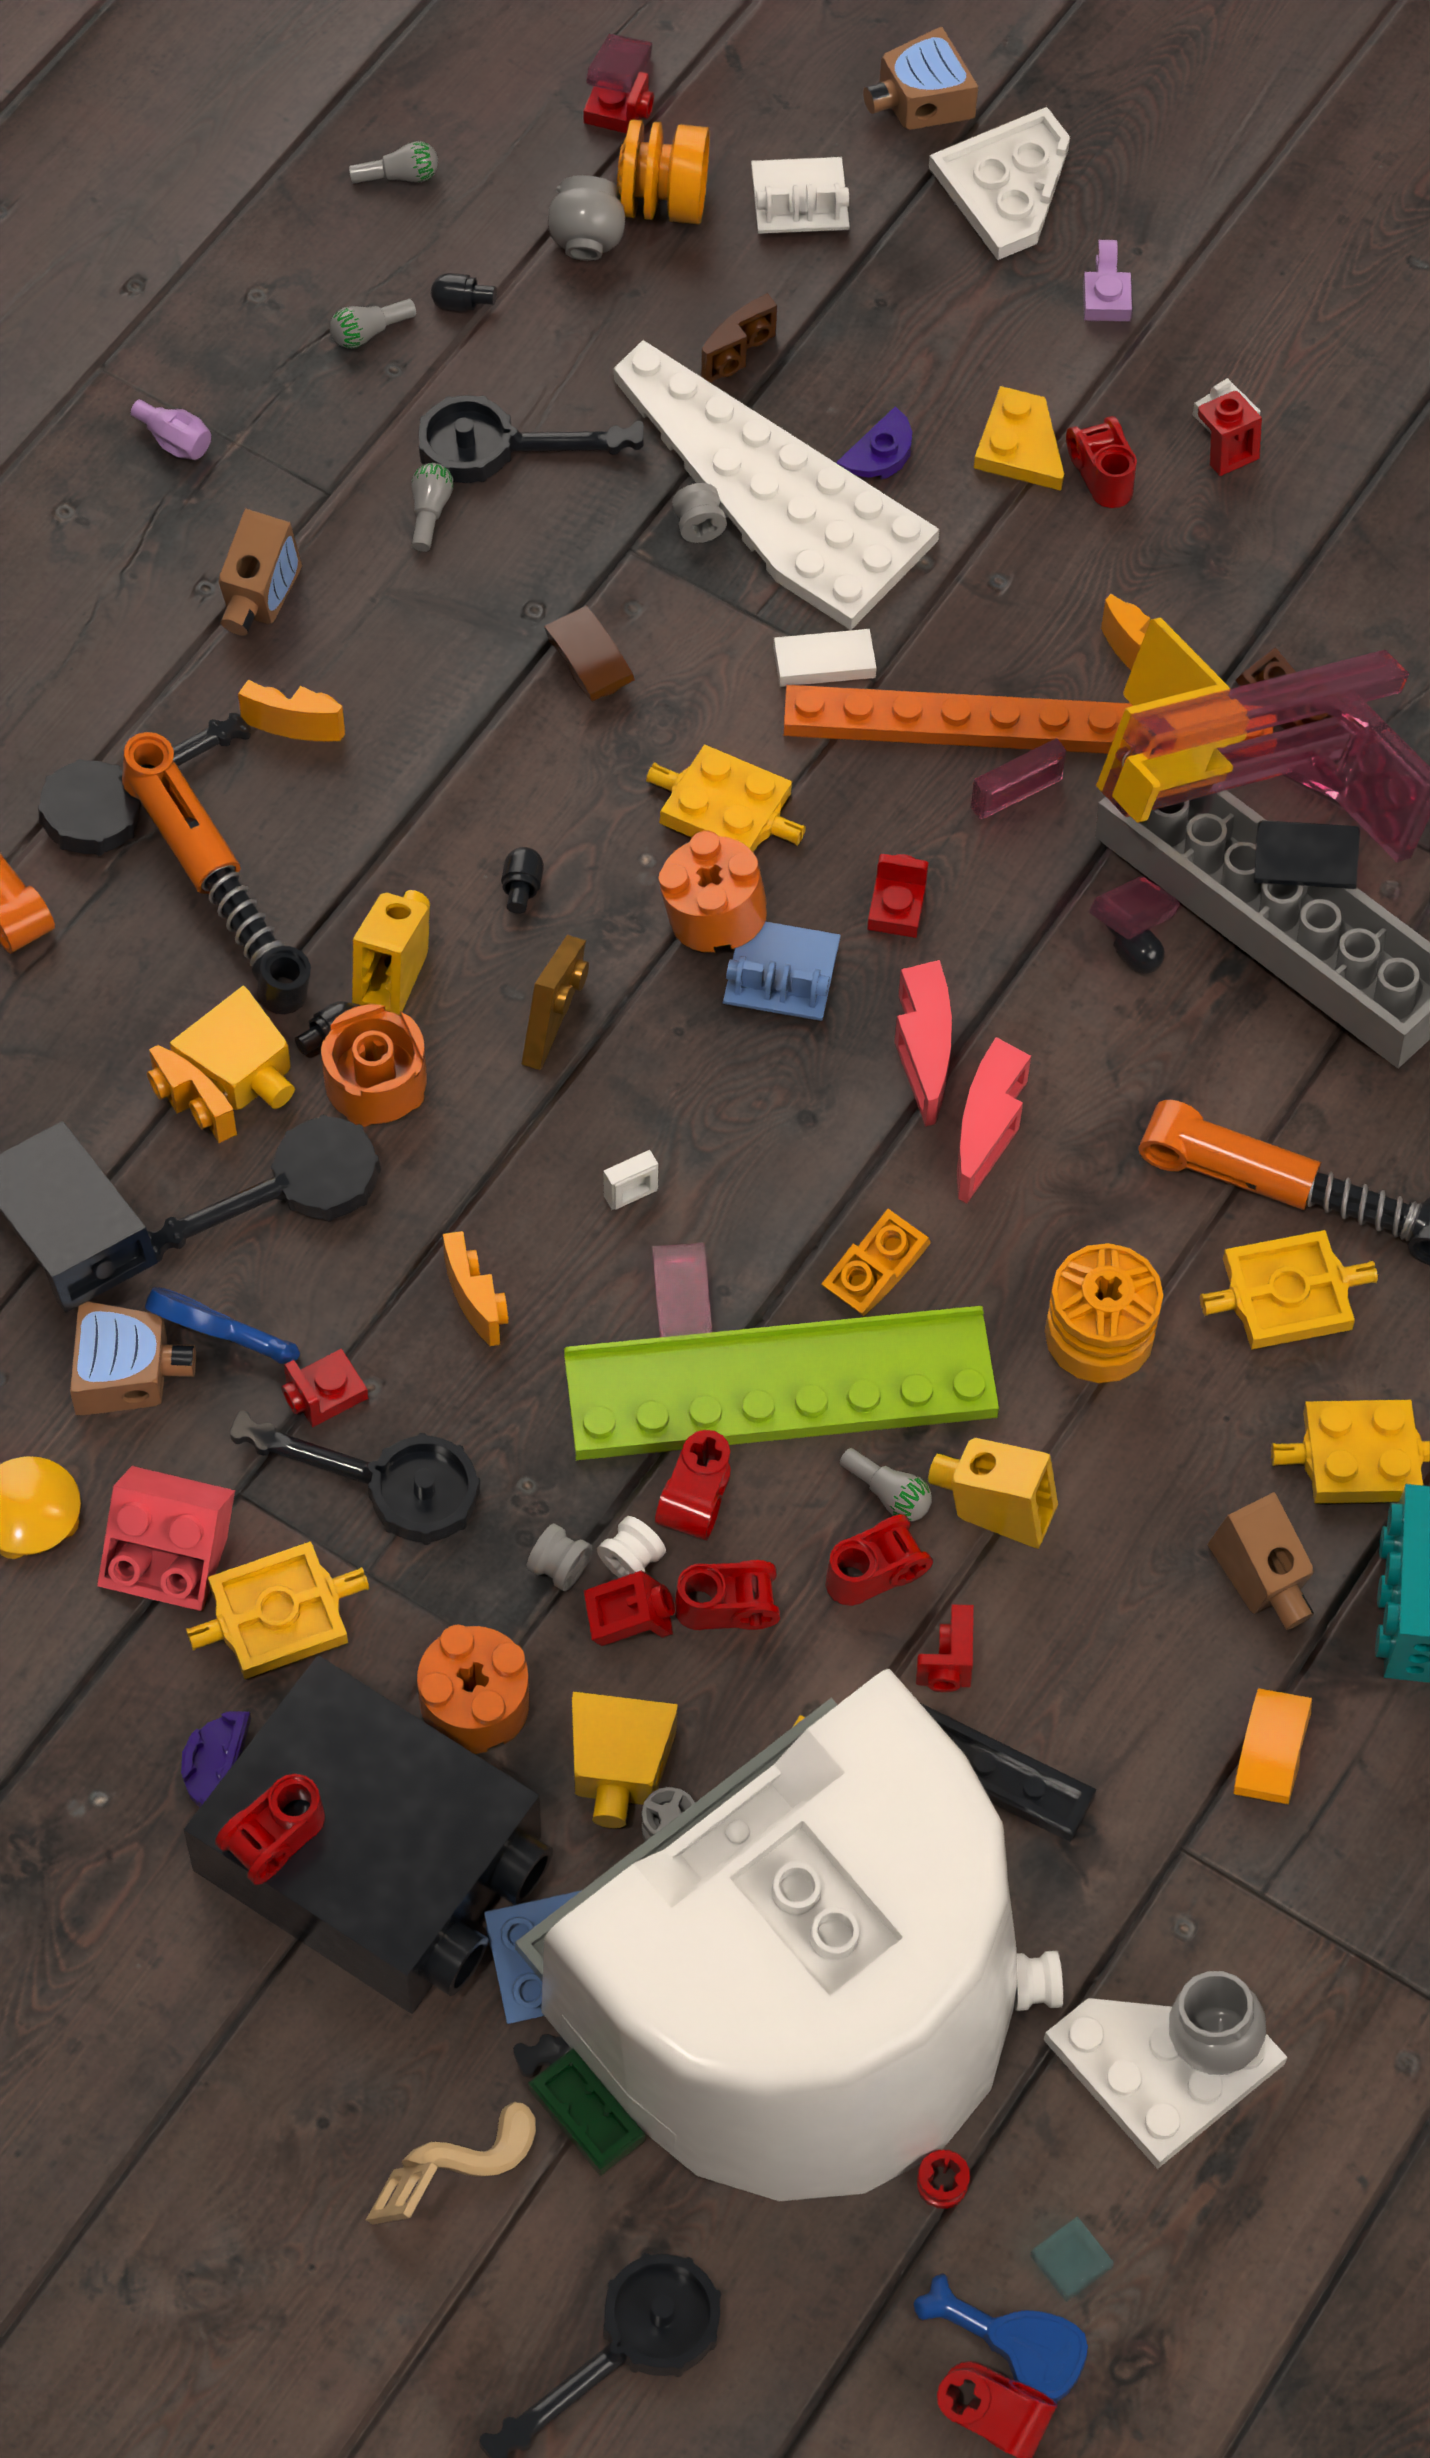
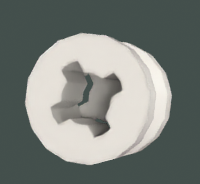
[597,1516,666,1578]
[1014,1951,1063,2011]

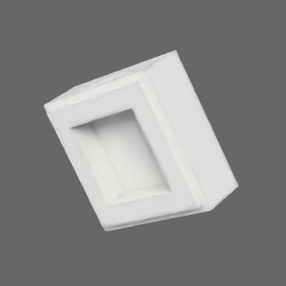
[604,1150,658,1210]

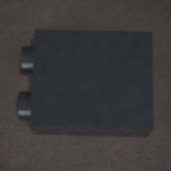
[183,1655,553,2014]

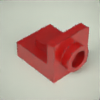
[583,72,654,134]
[1198,391,1262,476]
[867,854,929,938]
[281,1348,368,1427]
[584,1570,675,1646]
[916,1604,974,1692]

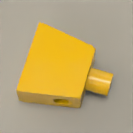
[352,890,430,1015]
[170,985,295,1110]
[928,1438,1058,1549]
[572,1692,678,1828]

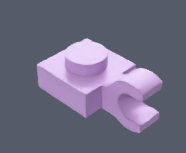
[1083,240,1132,321]

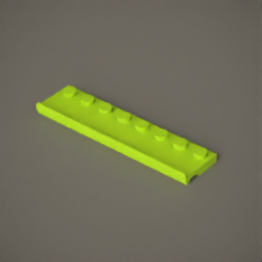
[564,1306,999,1460]

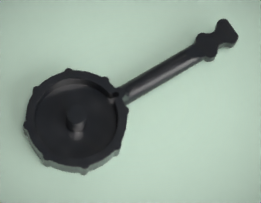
[418,395,644,483]
[38,713,251,856]
[148,1114,381,1262]
[230,1411,480,1545]
[479,2253,721,2458]

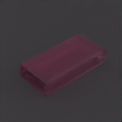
[586,34,652,93]
[971,738,1066,819]
[1089,876,1180,940]
[652,1243,713,1337]

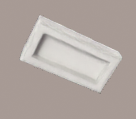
[773,629,876,687]

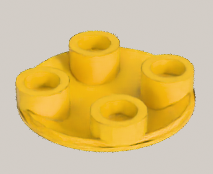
[0,1456,81,1559]

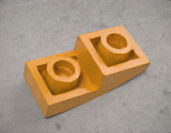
[1101,594,1150,670]
[238,680,345,742]
[147,1045,237,1143]
[821,1209,931,1316]
[443,1231,509,1346]
[1234,1688,1312,1805]

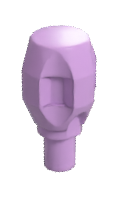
[131,399,211,460]

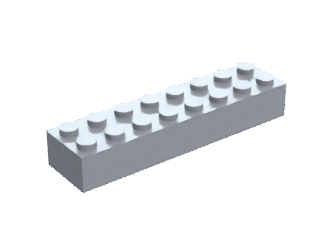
[1096,779,1430,1069]

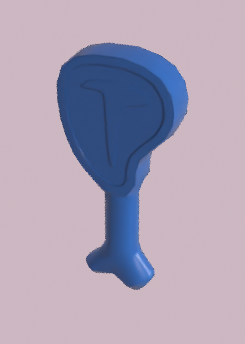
[145,1287,300,1364]
[914,2274,1088,2403]

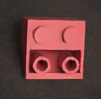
[97,1466,235,1611]

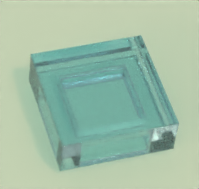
[1030,2216,1114,2302]

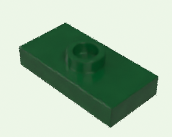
[528,2048,645,2176]

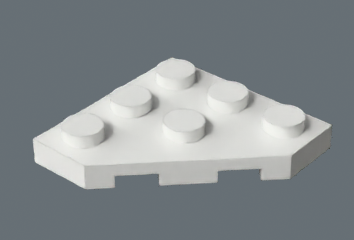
[929,107,1070,260]
[1044,1998,1287,2169]

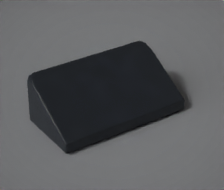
[1254,820,1360,889]

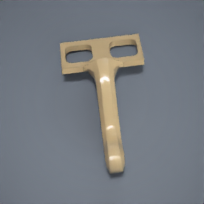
[366,2102,536,2225]

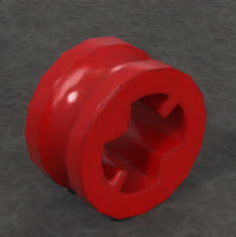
[917,2150,970,2209]

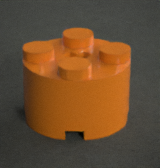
[658,831,767,952]
[321,1004,427,1127]
[417,1625,530,1754]

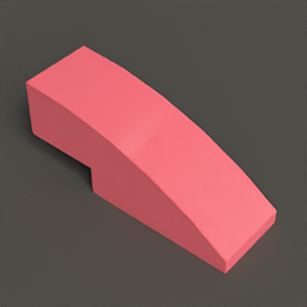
[895,960,952,1127]
[957,1037,1031,1203]

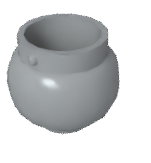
[548,175,625,261]
[1169,1971,1266,2075]

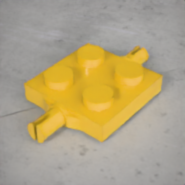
[646,744,806,852]
[1200,1230,1378,1350]
[1271,1400,1430,1503]
[186,1541,369,1679]

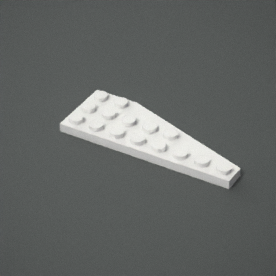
[614,340,939,630]

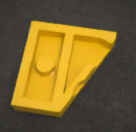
[974,386,1064,491]

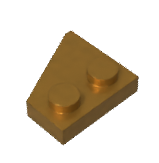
[521,935,589,1070]

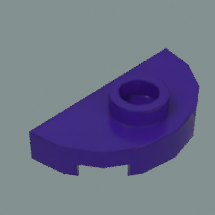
[836,406,913,479]
[181,1711,251,1807]

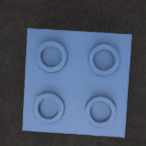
[723,922,841,1021]
[484,1890,582,2024]

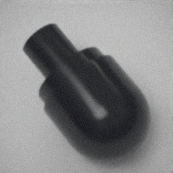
[431,273,497,312]
[501,847,544,914]
[1105,911,1165,974]
[294,1001,356,1055]

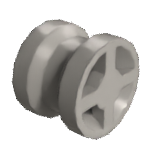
[672,483,727,543]
[527,1523,592,1592]
[641,1787,695,1841]

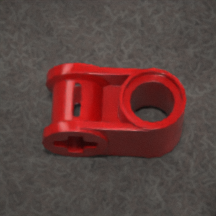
[1066,416,1137,508]
[655,1430,731,1540]
[825,1514,933,1606]
[674,1560,781,1631]
[215,1774,325,1885]
[937,2361,1057,2458]

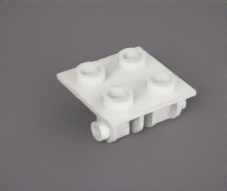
[751,157,849,234]

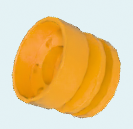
[617,119,710,224]
[1045,1243,1164,1383]

